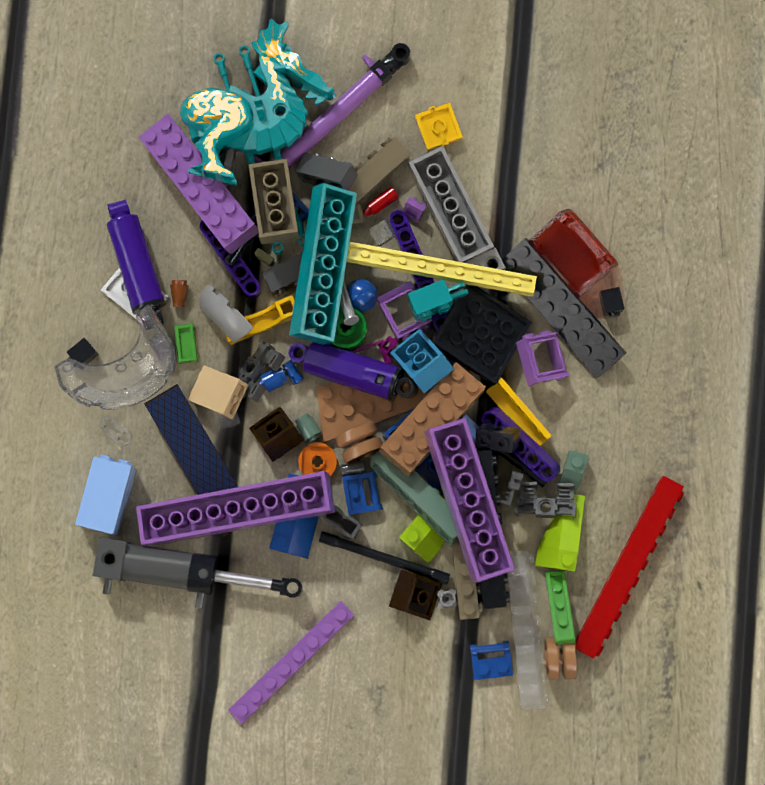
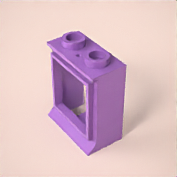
[377,280,432,341]
[516,330,570,386]

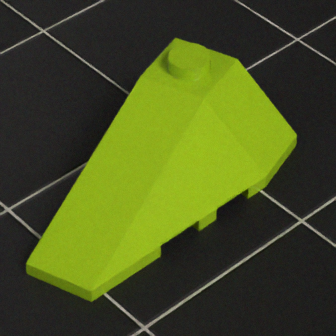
[535,494,585,572]

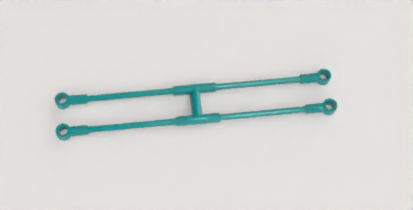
[213,45,305,255]

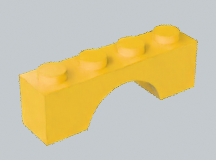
[225,295,295,345]

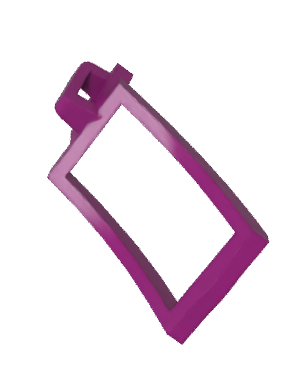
[351,336,399,364]

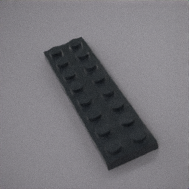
[502,238,627,378]

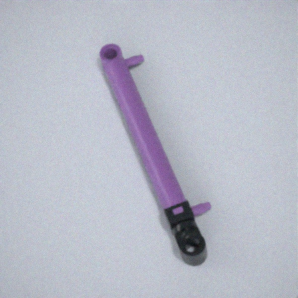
[253,43,410,169]

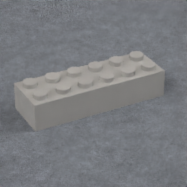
[408,146,494,263]

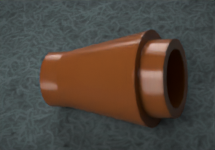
[170,280,189,307]

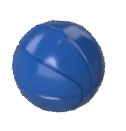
[346,279,378,313]

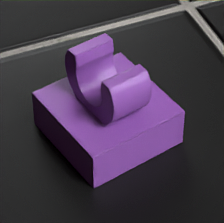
[403,197,426,223]

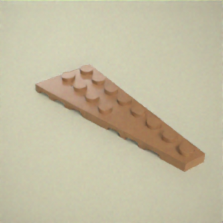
[317,369,469,442]

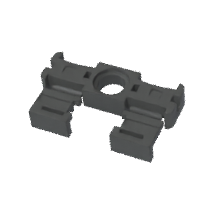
[238,340,286,402]
[500,471,523,505]
[515,481,577,519]

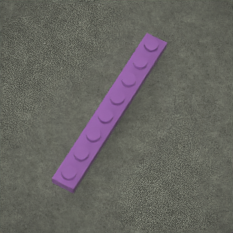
[228,601,354,724]

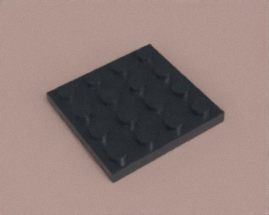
[432,284,532,385]

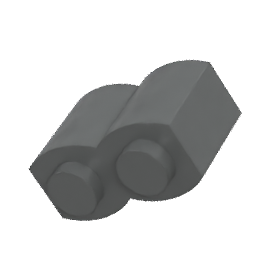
[322,505,362,539]

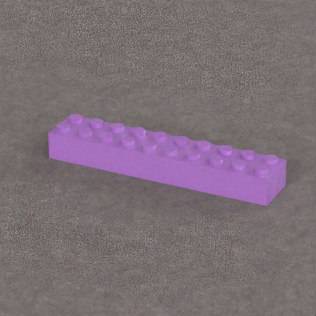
[136,471,335,547]

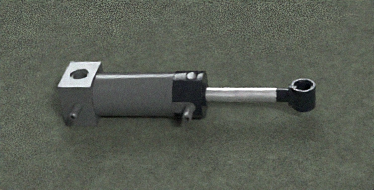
[92,537,303,609]

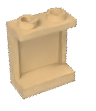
[188,365,248,420]

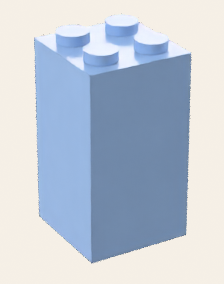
[75,454,137,536]

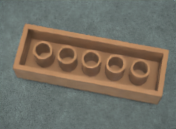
[379,362,486,477]

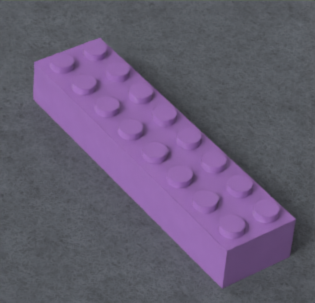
[139,114,259,254]
[424,418,515,583]

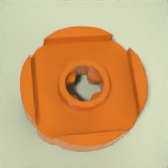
[298,442,337,477]

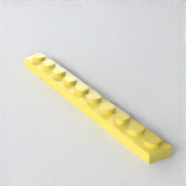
[346,242,537,297]

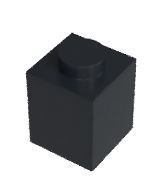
[599,287,624,318]
[67,338,99,369]

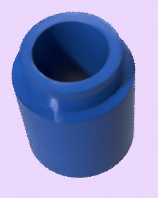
[258,367,288,393]

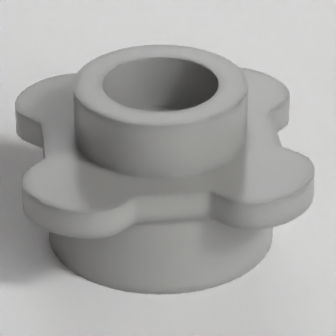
[437,589,458,609]

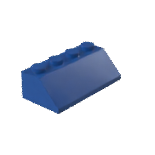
[269,473,319,559]

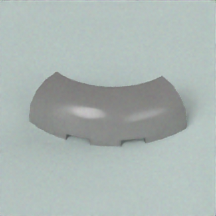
[199,284,253,343]

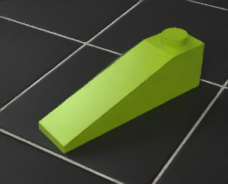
[399,488,446,563]

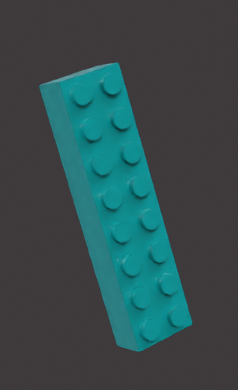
[289,183,357,344]

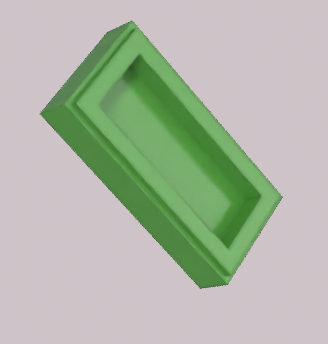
[174,323,198,364]

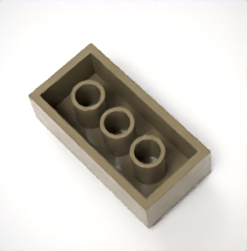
[249,159,300,245]

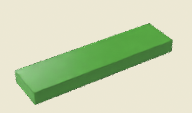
[545,571,575,644]

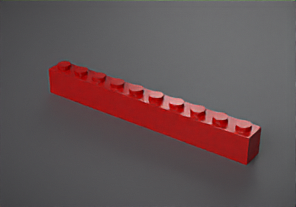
[575,475,685,659]

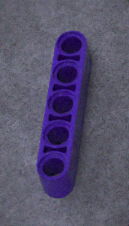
[200,220,261,299]
[482,407,560,482]

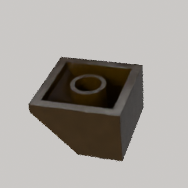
[249,406,304,462]
[389,570,442,621]

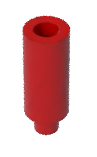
[363,187,399,217]

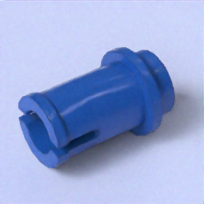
[282,360,304,385]

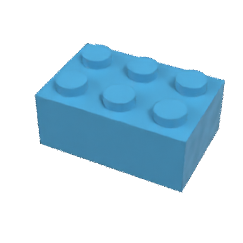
[390,328,454,393]

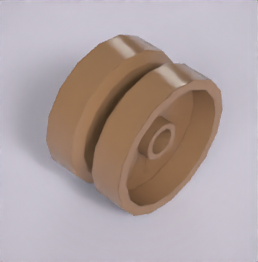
[335,422,383,464]
[544,637,577,681]

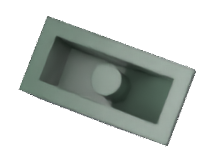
[559,450,589,494]

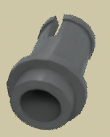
[341,459,366,477]

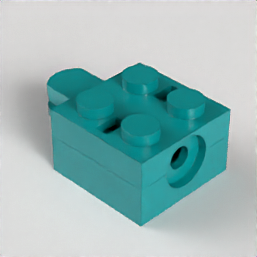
[407,279,468,322]

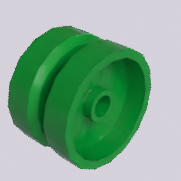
[330,307,367,351]

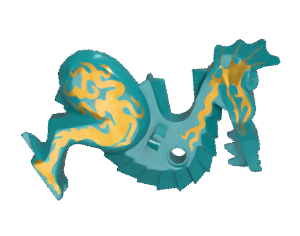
[180,19,336,186]

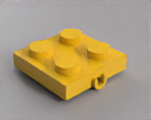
[415,103,463,151]

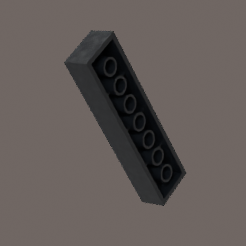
[477,450,510,609]

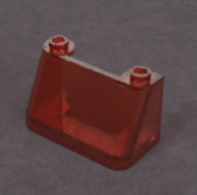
[529,209,618,298]

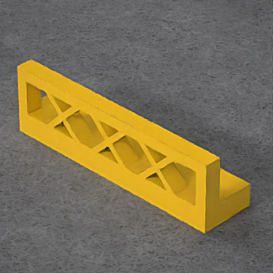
[486,377,552,446]

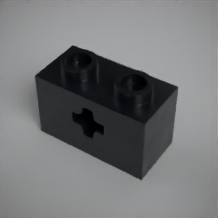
[475,423,520,453]

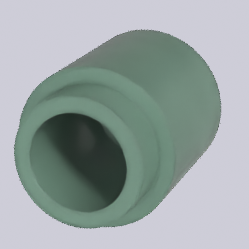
[295,413,322,443]

